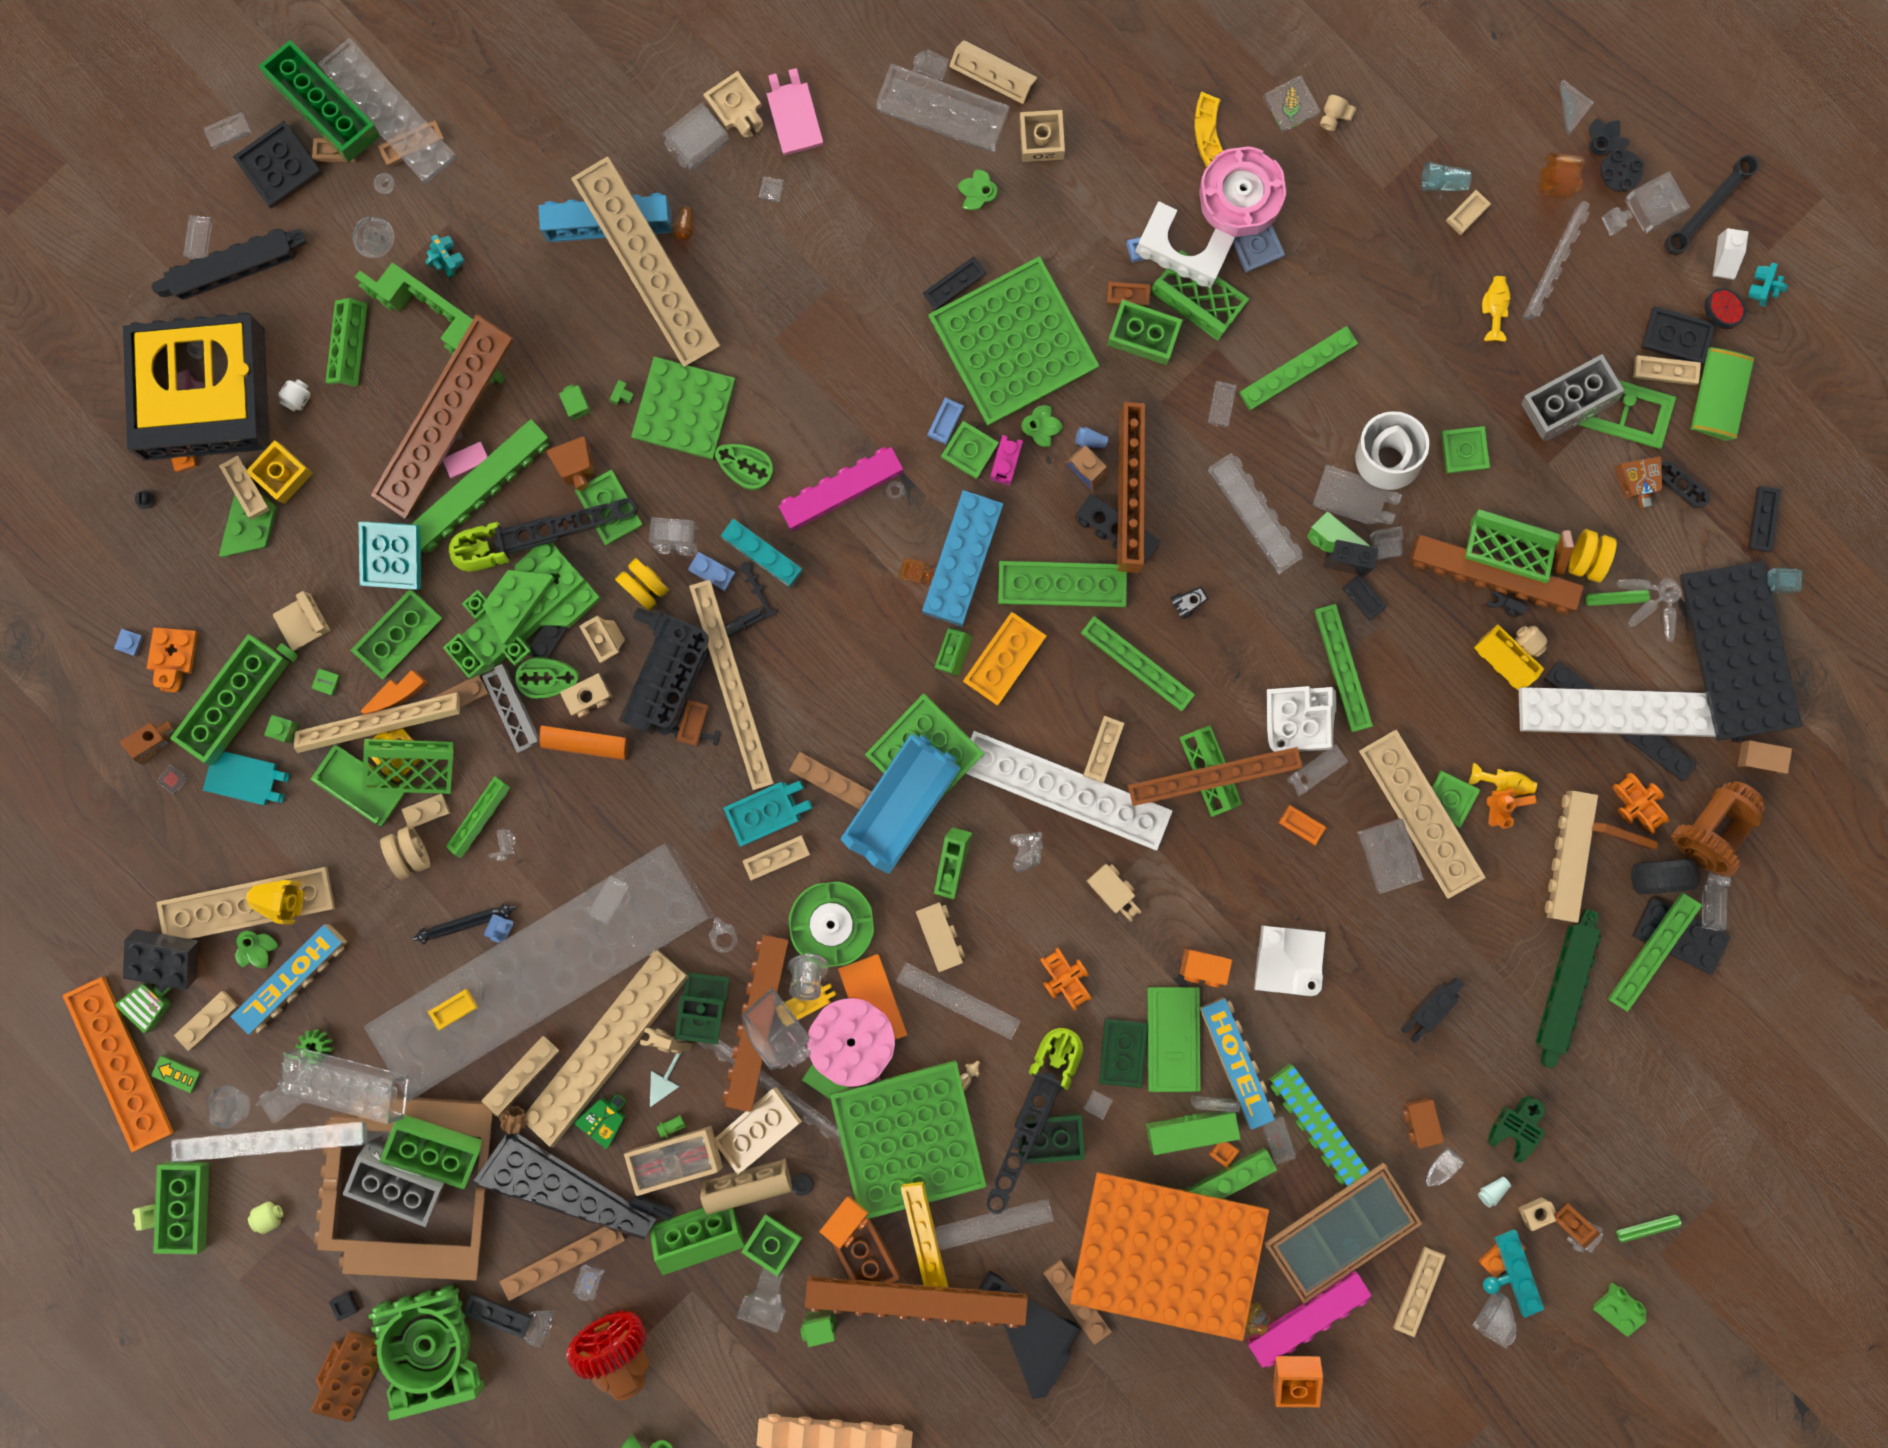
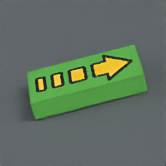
[151,1055,202,1093]

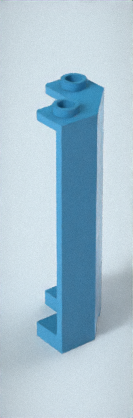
[841,733,961,874]

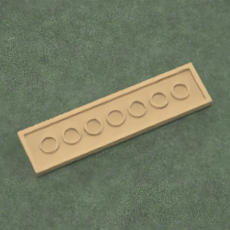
[1359,729,1486,899]
[156,867,335,939]

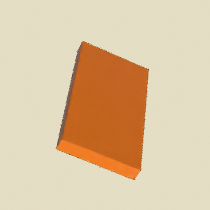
[838,954,908,1040]

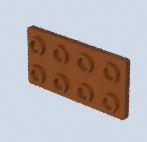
[311,1331,379,1422]

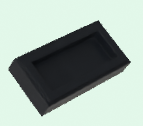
[1342,575,1387,621]

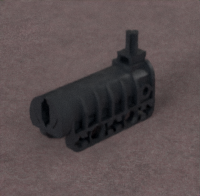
[619,607,710,735]

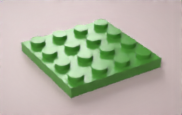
[631,357,736,460]
[865,693,985,801]

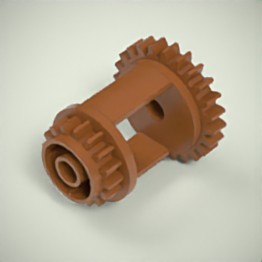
[1671,781,1766,878]

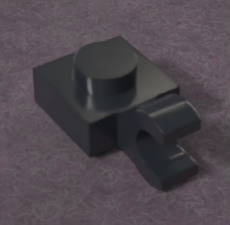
[1486,591,1528,618]

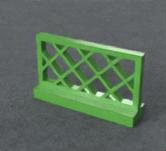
[1151,250,1249,341]
[1465,509,1560,584]
[362,739,453,794]

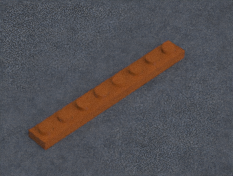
[1128,747,1302,806]

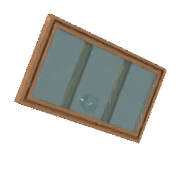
[1264,1163,1422,1304]

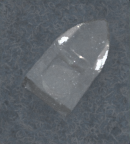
[1426,1147,1465,1187]

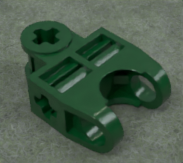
[1488,1096,1546,1163]

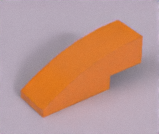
[361,670,429,714]

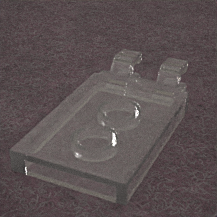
[1312,464,1402,525]

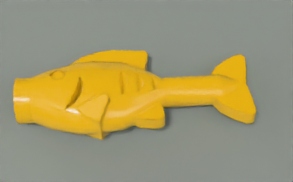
[1482,276,1511,342]
[1468,763,1537,797]

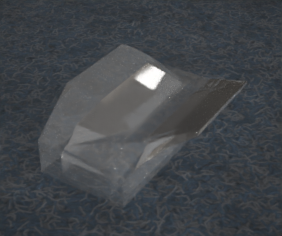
[736,1287,785,1333]

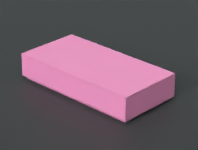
[443,442,488,479]

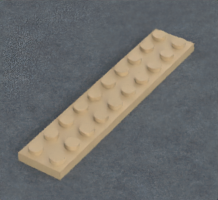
[571,156,720,367]
[524,950,689,1147]

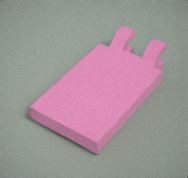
[767,68,824,156]

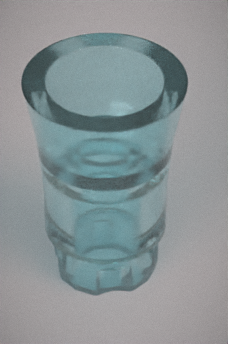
[1421,161,1472,191]

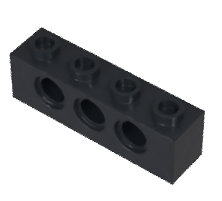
[1075,493,1161,564]

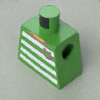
[115,983,171,1033]

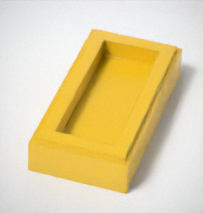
[428,989,479,1031]

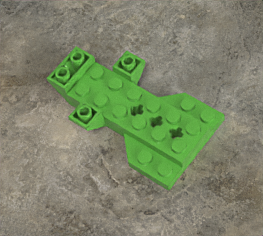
[443,542,601,679]

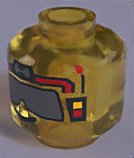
[1245,1302,1270,1336]

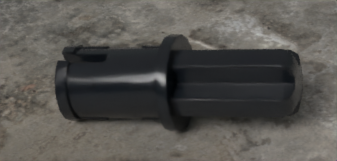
[724,608,764,638]
[631,1194,674,1220]

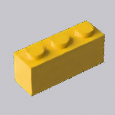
[1474,624,1544,691]

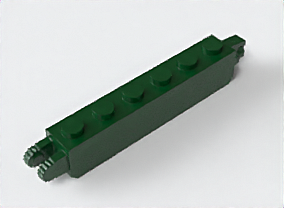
[1535,909,1601,1068]

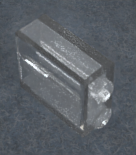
[663,103,730,172]

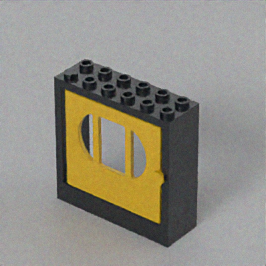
[123,312,270,461]

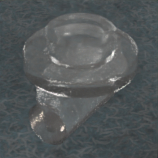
[1707,871,1731,888]

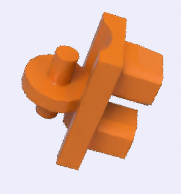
[1487,787,1516,829]

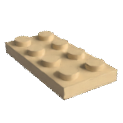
[715,1087,802,1175]

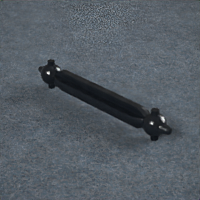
[412,902,516,944]

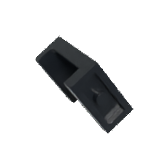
[1323,540,1378,576]

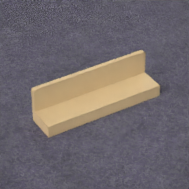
[949,41,1037,104]

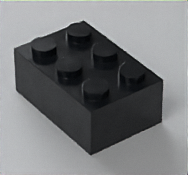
[123,929,199,990]

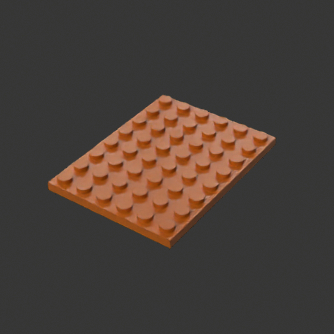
[1070,1172,1269,1341]

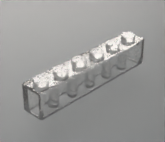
[1208,453,1303,574]

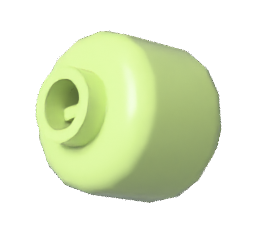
[248,1202,283,1234]

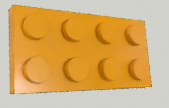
[963,612,1046,706]

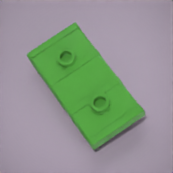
[310,744,406,827]

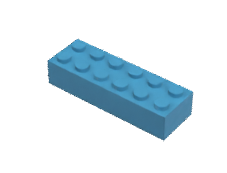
[538,193,673,242]
[922,490,1003,627]

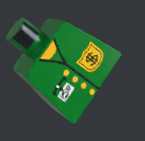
[574,1093,627,1149]

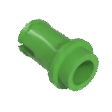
[657,1115,686,1138]

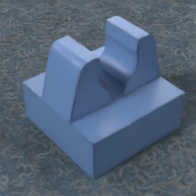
[484,914,513,943]

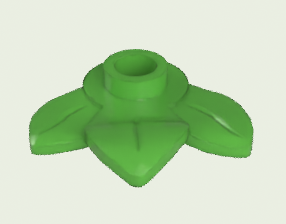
[958,170,998,210]
[1021,405,1063,447]
[235,930,278,968]

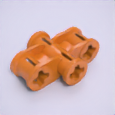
[1612,773,1669,834]
[1040,947,1092,1011]

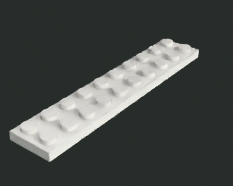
[1519,687,1716,737]
[966,731,1172,851]

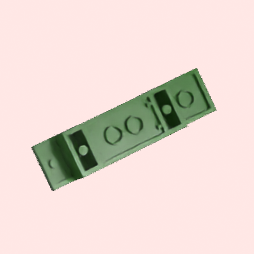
[355,262,506,385]

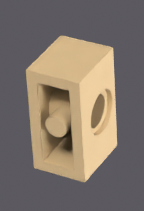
[560,673,613,718]

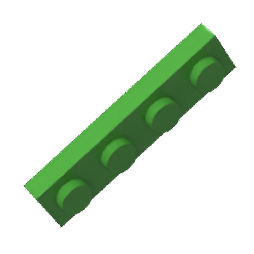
[446,776,510,858]

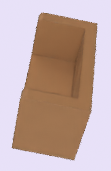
[1738,740,1792,775]

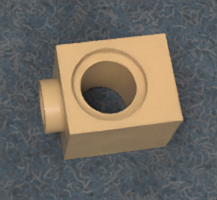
[1518,1197,1556,1231]

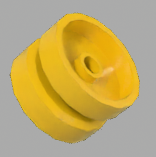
[1569,529,1617,583]
[615,558,670,611]

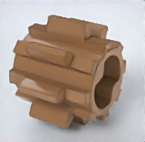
[499,1105,527,1135]

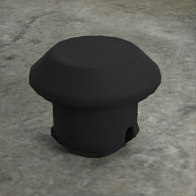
[135,490,154,509]

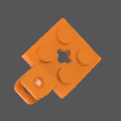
[147,628,198,693]

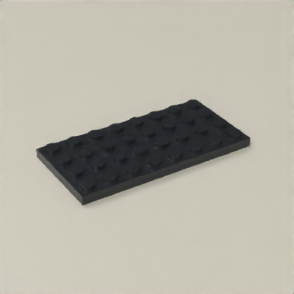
[1679,561,1803,741]

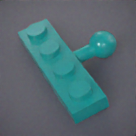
[1483,1229,1544,1318]

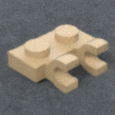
[640,1027,693,1054]

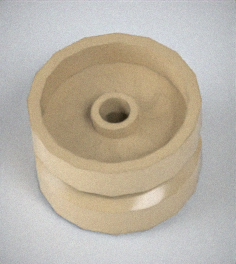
[380,825,430,881]

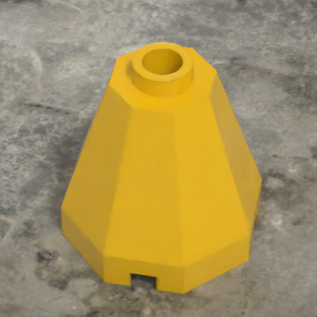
[246,880,305,925]

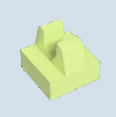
[132,1204,155,1230]

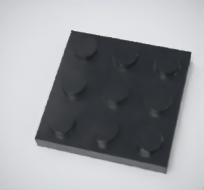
[233,121,322,209]

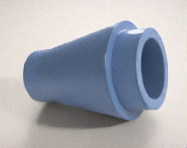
[1075,426,1108,449]

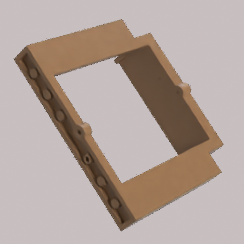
[314,1094,493,1280]

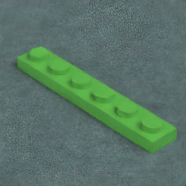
[1239,326,1358,411]
[1314,604,1373,732]
[1080,616,1195,712]
[1608,892,1702,1012]

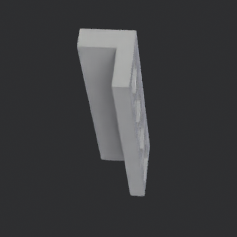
[482,664,540,753]

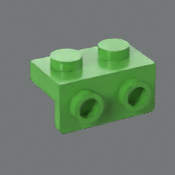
[1593,1283,1646,1337]

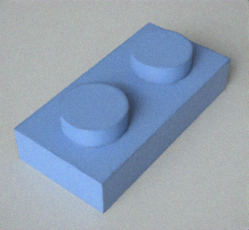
[688,552,736,591]

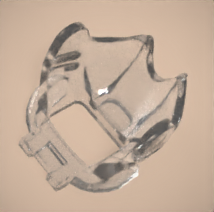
[1010,832,1043,873]

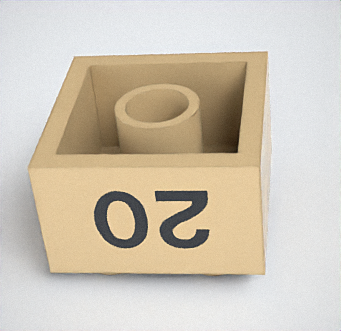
[1019,110,1065,162]

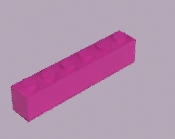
[779,447,904,531]
[1245,1270,1372,1368]

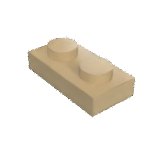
[402,794,451,828]

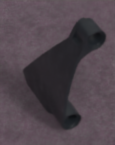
[978,1271,1082,1399]

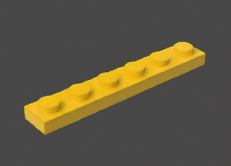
[901,1182,948,1287]

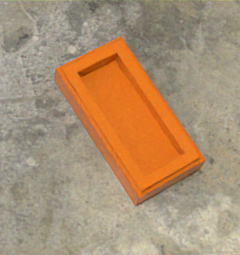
[1278,805,1327,846]

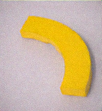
[1194,92,1223,167]

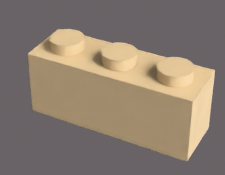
[916,902,965,972]

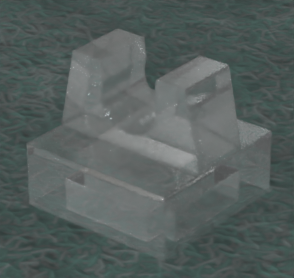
[1601,207,1632,236]

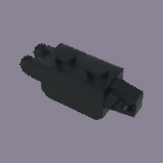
[1401,978,1464,1043]

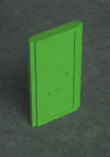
[1147,987,1200,1092]

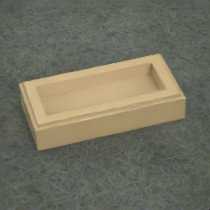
[1446,190,1491,235]

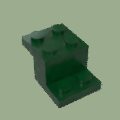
[674,972,730,1045]

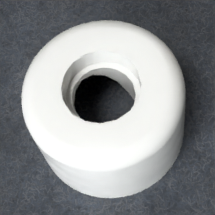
[1355,412,1429,490]

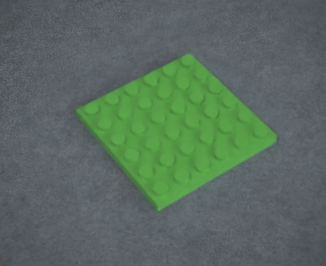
[928,256,1099,427]
[830,1060,986,1219]

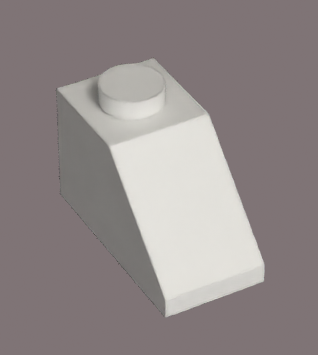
[1713,228,1748,280]

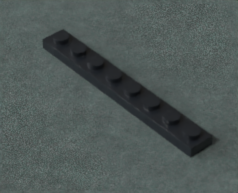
[1544,661,1697,782]

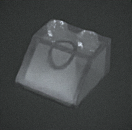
[1472,1291,1517,1349]

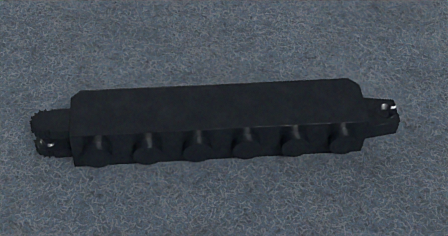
[151,229,307,300]

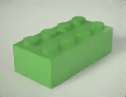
[380,1113,482,1189]
[153,1161,210,1254]

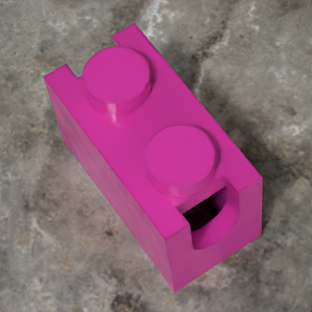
[990,435,1023,486]

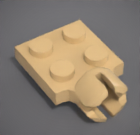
[703,71,763,138]

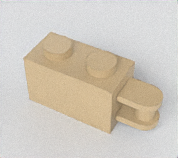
[1086,864,1142,922]

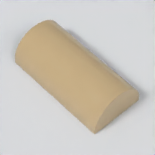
[700,1158,792,1215]

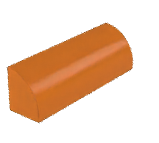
[540,726,629,760]

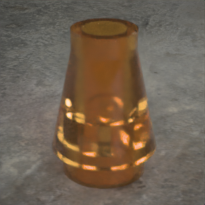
[672,206,693,240]

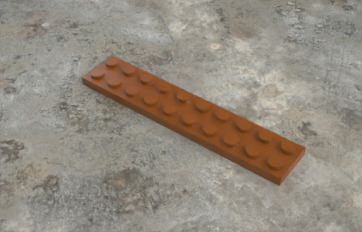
[371,315,514,519]

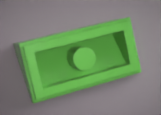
[934,628,972,676]

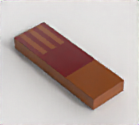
[1592,822,1658,850]

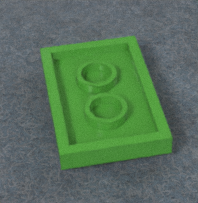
[575,470,643,546]

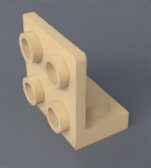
[273,591,331,651]

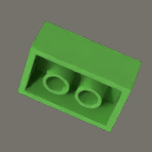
[1107,300,1182,365]

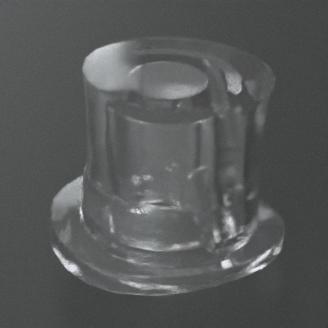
[788,954,828,1001]

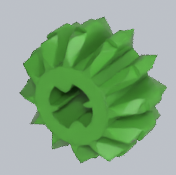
[295,1029,334,1066]

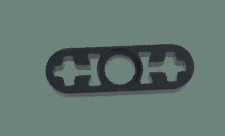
[1661,461,1710,508]

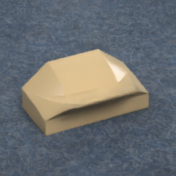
[579,616,625,663]

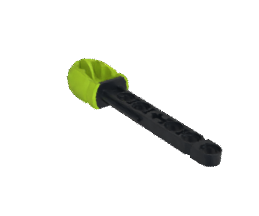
[449,498,638,572]
[986,1028,1083,1214]

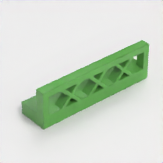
[326,298,367,387]
[1179,726,1242,817]

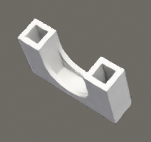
[1135,201,1235,288]

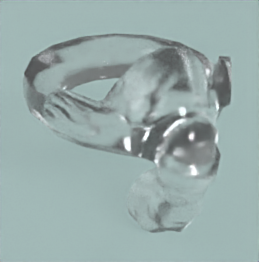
[709,917,738,953]

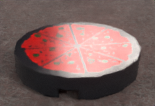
[1704,288,1746,329]

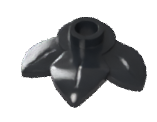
[1589,118,1629,156]

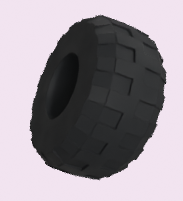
[1631,859,1700,894]

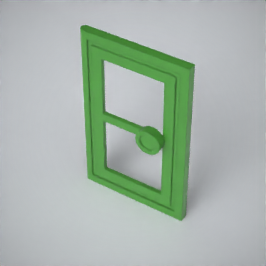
[1579,380,1676,449]

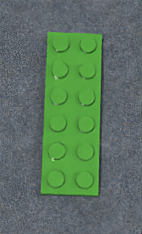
[998,561,1127,608]

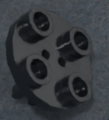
[1600,149,1644,192]

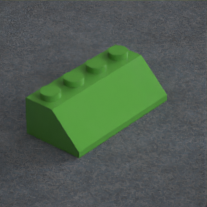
[650,1207,745,1275]

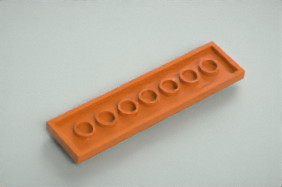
[62,976,174,1153]

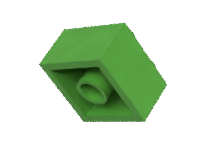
[741,1214,804,1277]

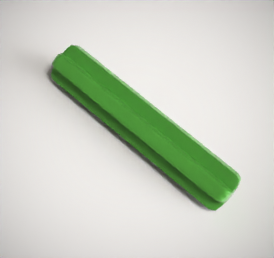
[1585,590,1650,606]
[1616,1215,1681,1243]

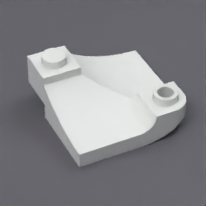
[1267,686,1336,752]
[1254,925,1325,996]

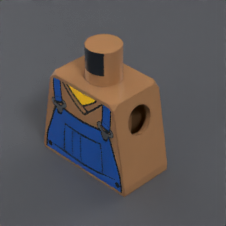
[1065,446,1108,491]

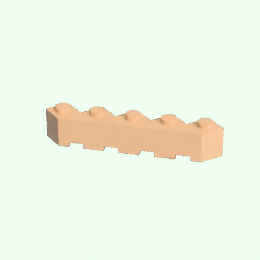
[757,1414,913,1448]

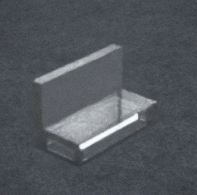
[1702,880,1727,931]

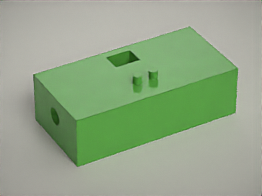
[1145,1108,1240,1155]

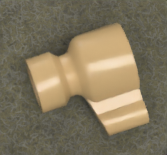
[1320,95,1356,131]

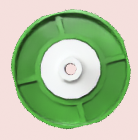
[789,881,874,967]

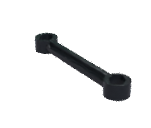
[1664,155,1759,255]

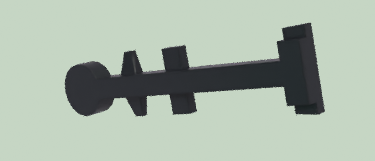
[740,562,777,619]
[659,727,720,746]

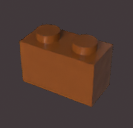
[1402,1098,1444,1149]

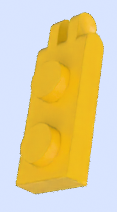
[777,983,836,1026]

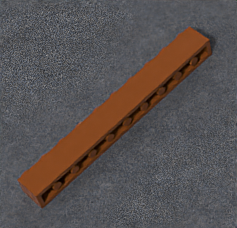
[805,1276,1027,1328]

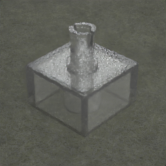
[1625,171,1690,234]

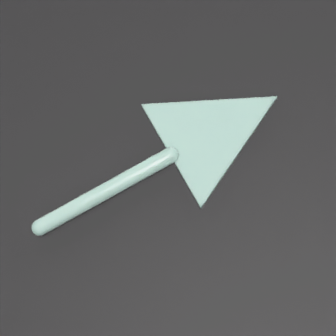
[650,1051,682,1107]

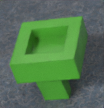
[609,380,633,405]

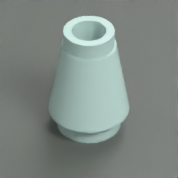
[1478,1176,1511,1208]

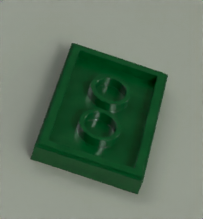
[1098,1019,1148,1088]

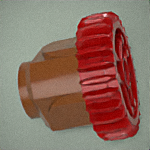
[566,1310,650,1401]

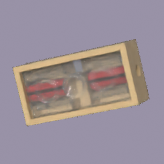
[624,1126,724,1196]

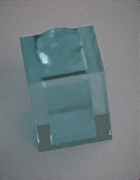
[1767,568,1802,594]

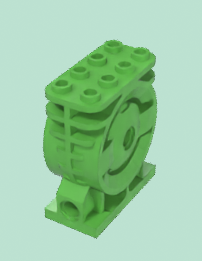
[368,1284,485,1421]

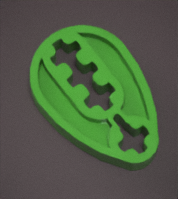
[715,444,773,490]
[515,657,579,699]

